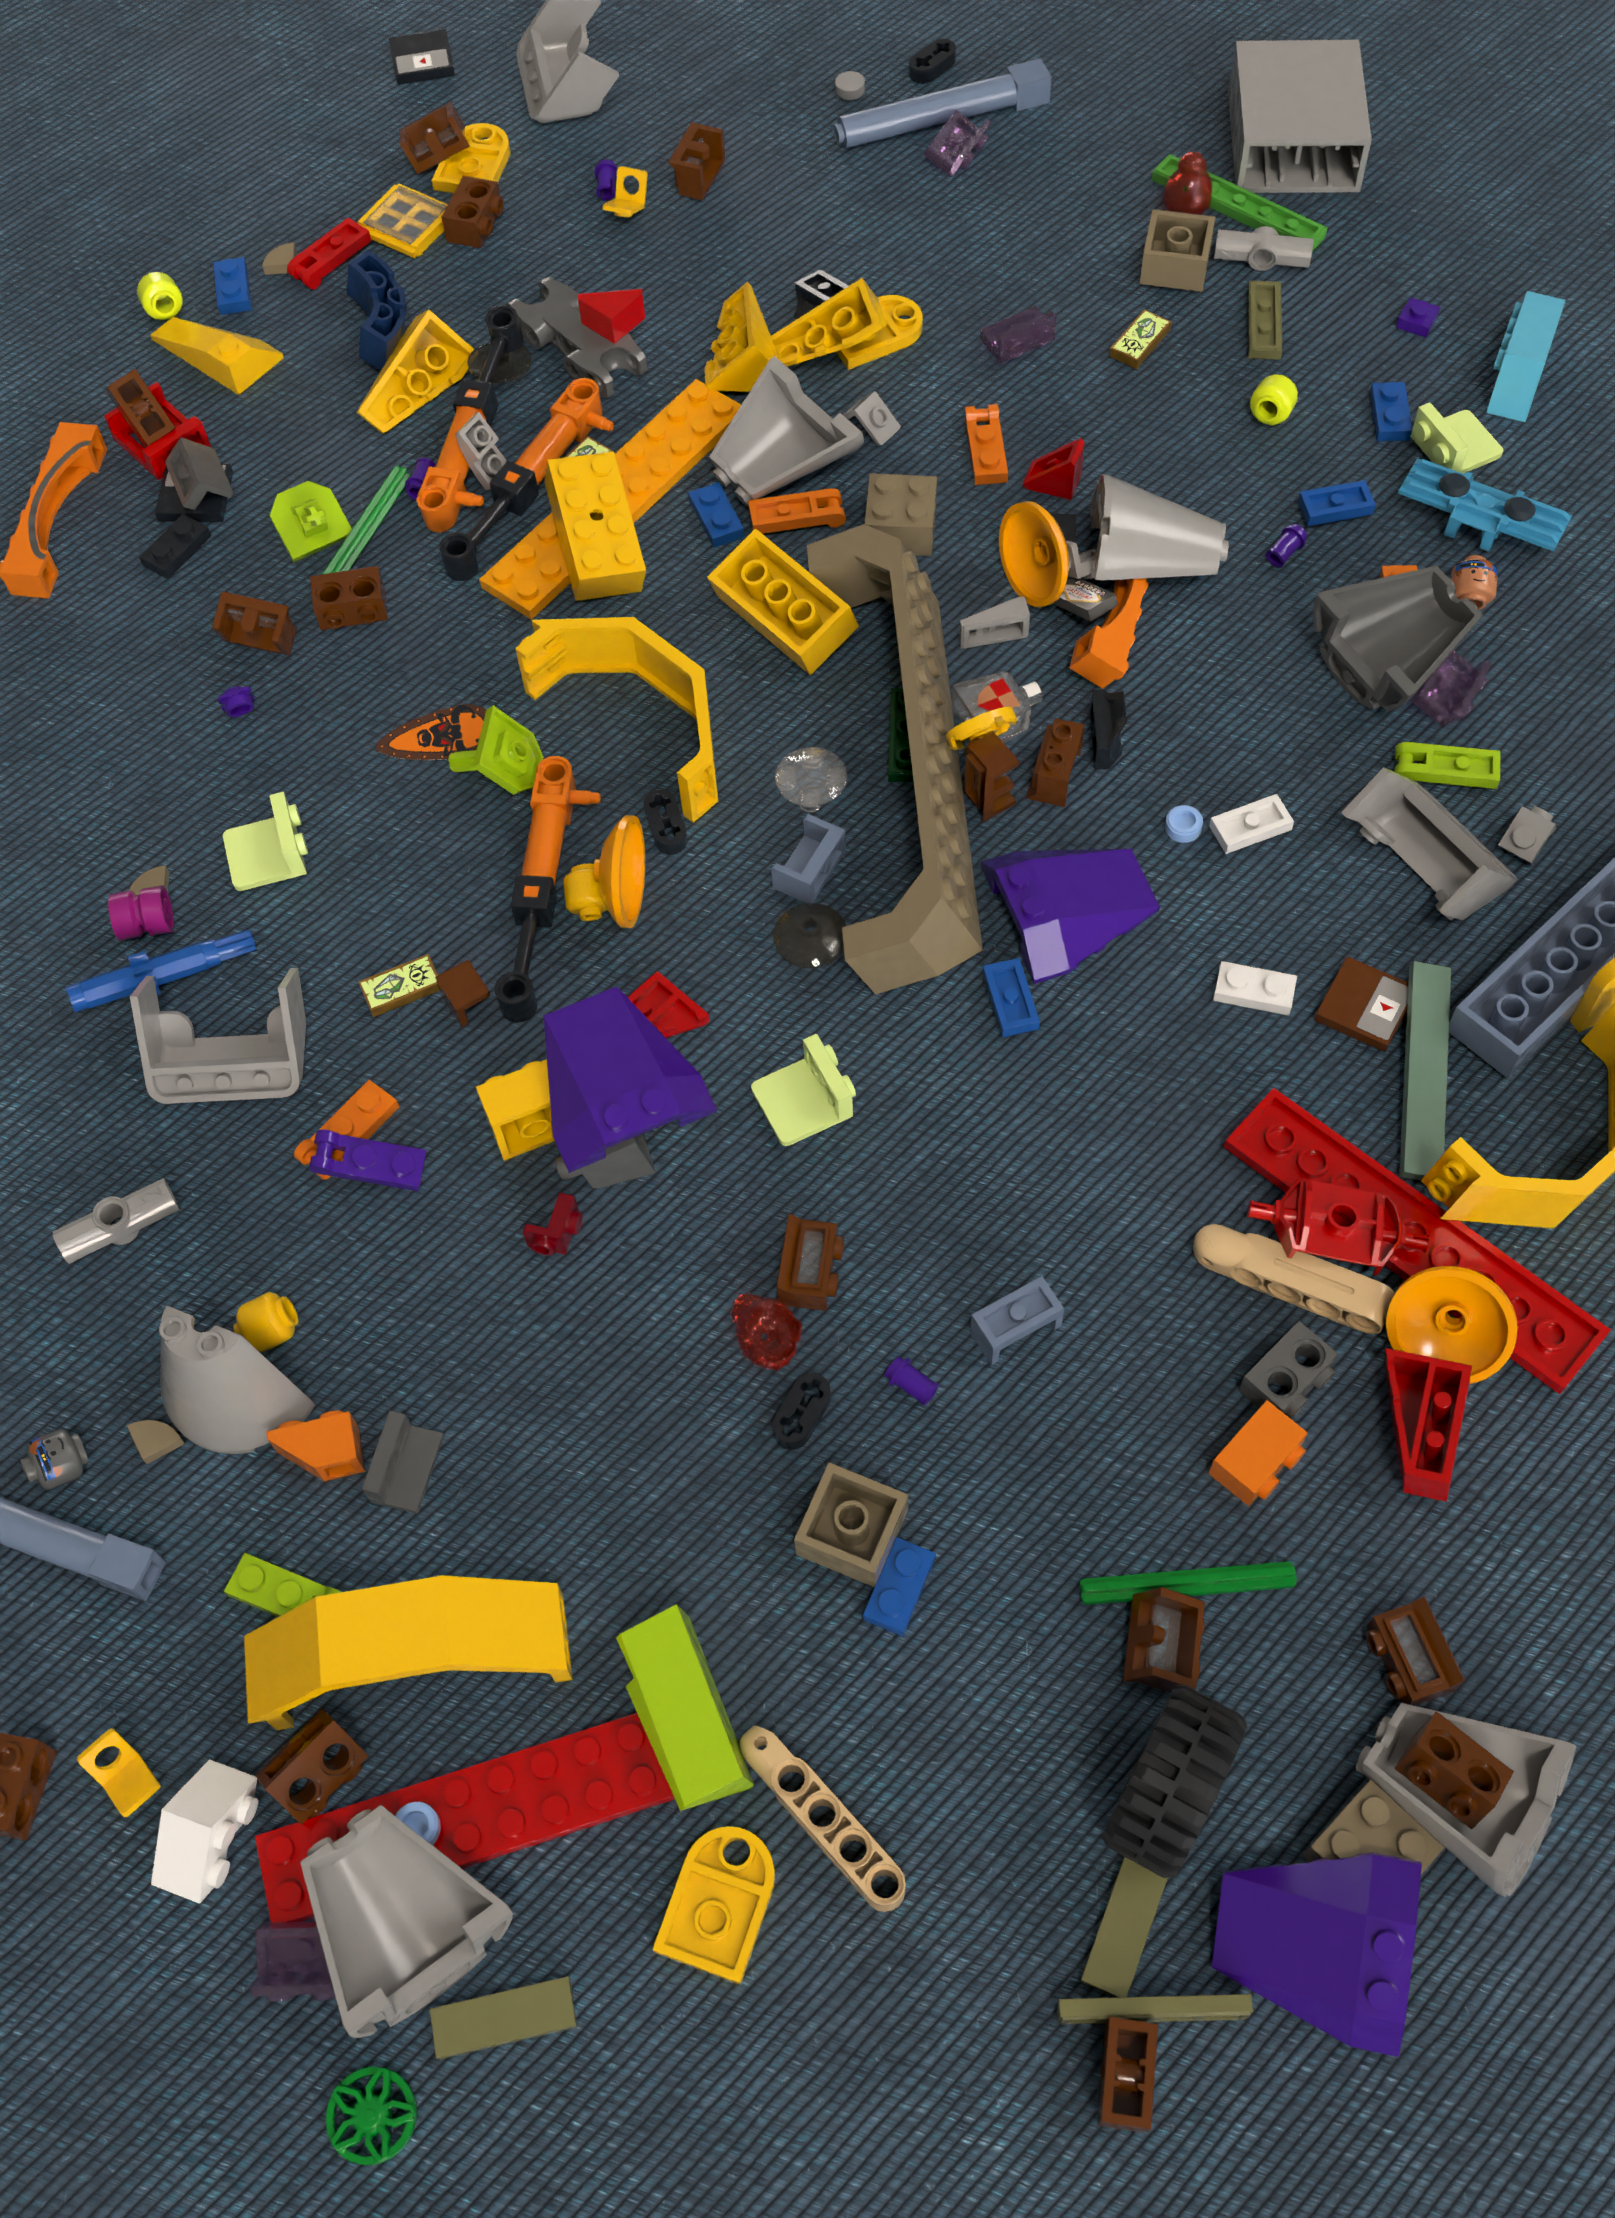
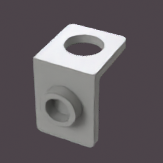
[843,391,900,446]

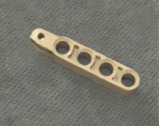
[1193,1224,1394,1334]
[739,1726,906,1912]

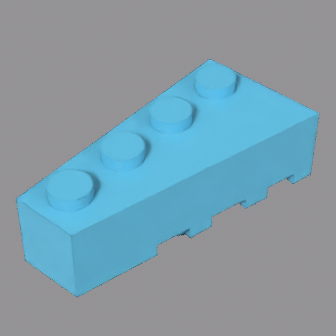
[1486,291,1566,422]

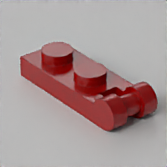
[287,217,372,290]

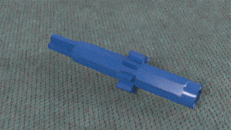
[65,929,257,1012]

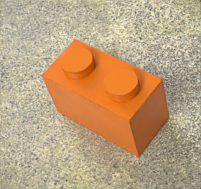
[1209,1400,1308,1507]

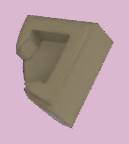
[262,242,297,275]
[129,866,169,895]
[127,1420,185,1464]

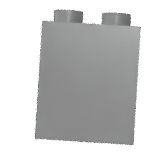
[1228,40,1372,193]

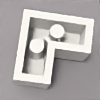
[151,1759,258,1904]

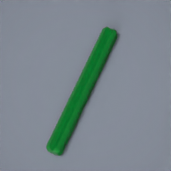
[322,466,410,574]
[1079,1561,1297,1605]

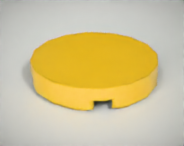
[945,707,1018,750]

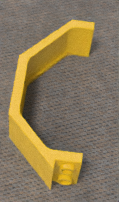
[515,617,718,823]
[1421,1003,1615,1229]
[244,1575,573,1730]

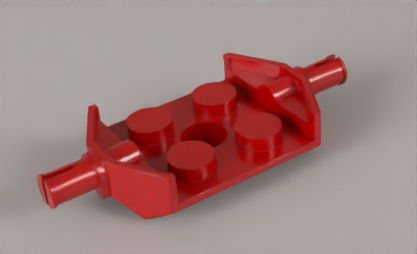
[1247,1177,1430,1275]

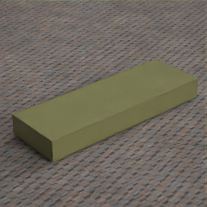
[1247,281,1282,360]
[1080,1857,1168,1998]
[430,1976,578,2060]

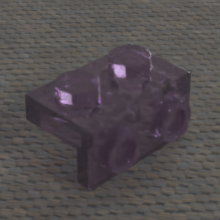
[923,110,991,178]
[980,306,1057,363]
[1411,650,1491,727]
[251,1922,336,2002]

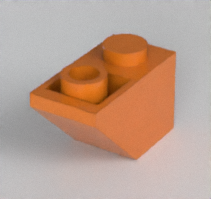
[266,1411,366,1482]

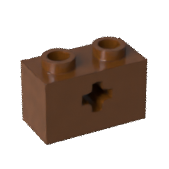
[104,369,175,447]
[1097,2017,1158,2133]

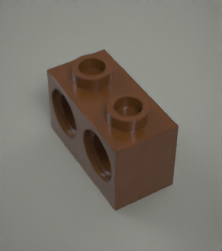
[441,176,504,248]
[310,566,388,630]
[255,1709,368,1825]
[1394,1711,1514,1830]
[0,1732,57,1841]

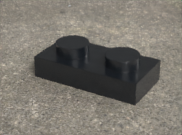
[139,514,211,580]

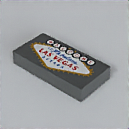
[1053,578,1118,621]

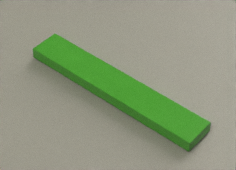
[1152,154,1328,251]

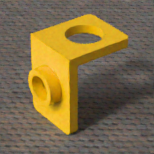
[603,166,648,217]
[77,1728,160,1818]

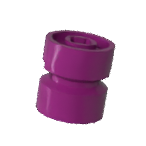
[108,885,174,941]

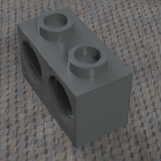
[1239,1321,1338,1419]

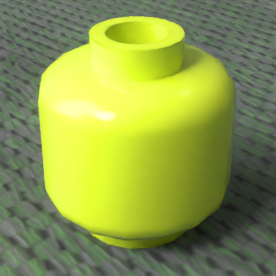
[137,272,183,320]
[1250,374,1298,425]

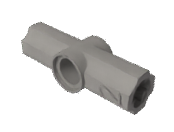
[1214,226,1314,271]
[52,1178,179,1264]

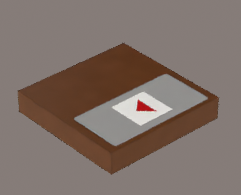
[1314,956,1408,1052]

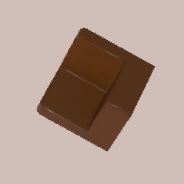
[435,960,490,1028]

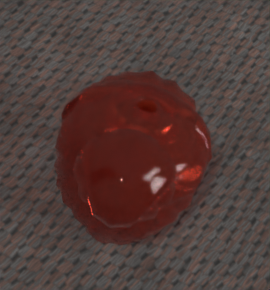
[1163,151,1213,215]
[731,1293,803,1371]

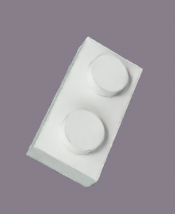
[1209,794,1294,854]
[1213,961,1297,1015]

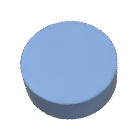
[1165,805,1203,843]
[396,1802,441,1845]

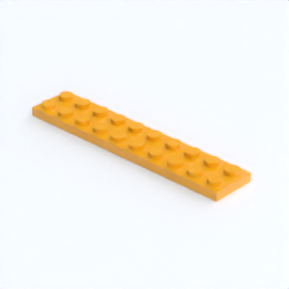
[479,379,741,620]

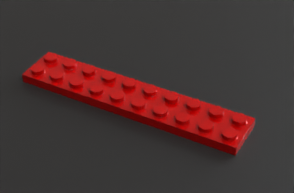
[1224,1088,1611,1394]
[255,1713,675,1930]

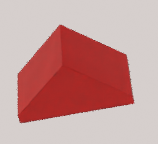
[577,289,645,344]
[1022,438,1085,500]

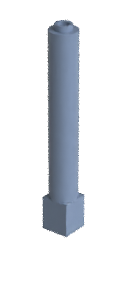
[833,58,1052,149]
[0,1497,166,1602]

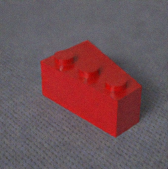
[1384,1348,1472,1502]

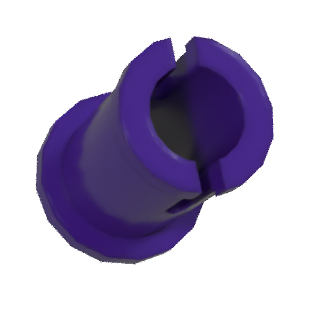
[594,159,618,201]
[405,457,436,500]
[1265,524,1307,568]
[884,1356,940,1406]

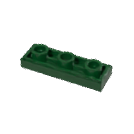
[888,688,914,782]

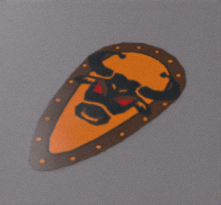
[376,704,486,760]

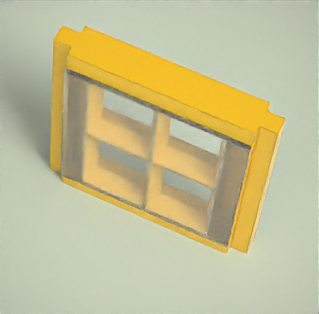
[358,184,448,258]

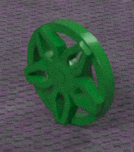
[326,2067,417,2165]

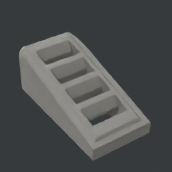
[959,596,1030,649]

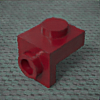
[523,1193,583,1256]

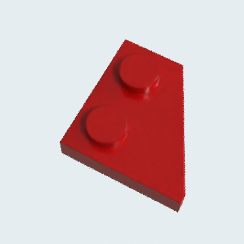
[627,971,710,1038]

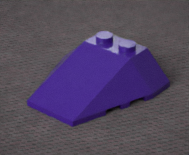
[980,849,1160,984]
[543,986,717,1173]
[1212,1852,1422,2057]

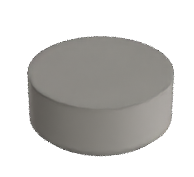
[835,71,865,100]

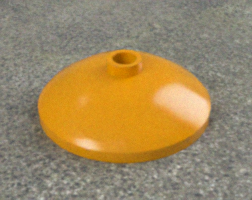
[999,501,1069,607]
[593,815,645,928]
[1386,1266,1518,1384]

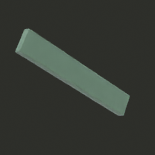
[1399,961,1451,1181]

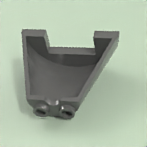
[1313,565,1483,711]

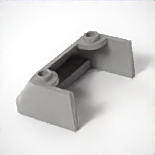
[516,0,619,123]
[1341,767,1518,920]
[130,967,306,1104]

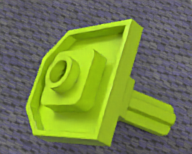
[270,481,352,563]
[448,705,543,795]

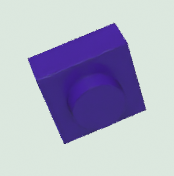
[1396,297,1440,338]

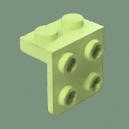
[1410,402,1503,474]
[223,792,308,891]
[751,1034,856,1146]

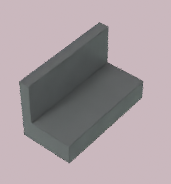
[165,437,234,510]
[362,1411,444,1514]

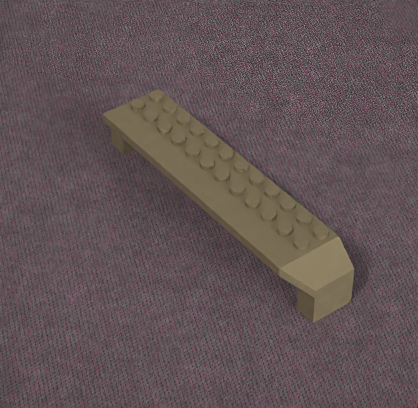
[807,524,983,994]

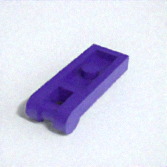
[309,1129,426,1191]

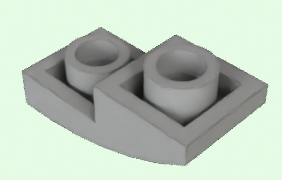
[455,412,507,490]

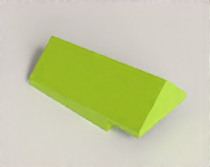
[616,1604,754,1811]

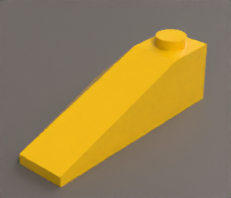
[771,278,888,367]
[704,282,778,392]
[356,310,479,434]
[150,317,284,395]

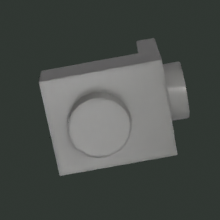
[1066,541,1096,579]
[1498,806,1556,865]

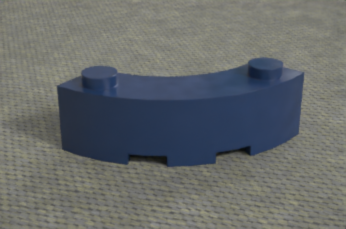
[346,249,406,371]

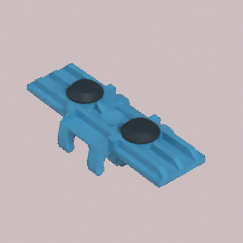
[1398,458,1572,552]

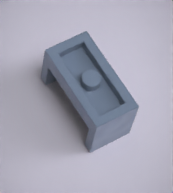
[771,814,846,905]
[970,1276,1064,1365]

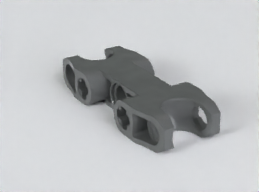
[505,277,648,398]

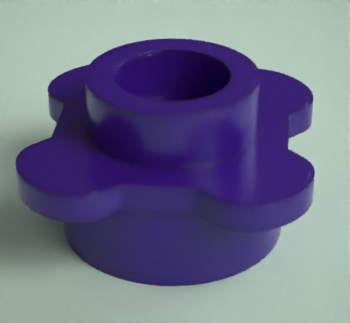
[217,686,255,717]

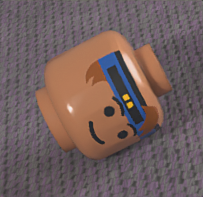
[1451,555,1498,610]

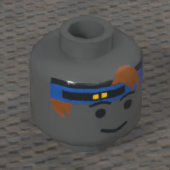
[20,1428,89,1490]

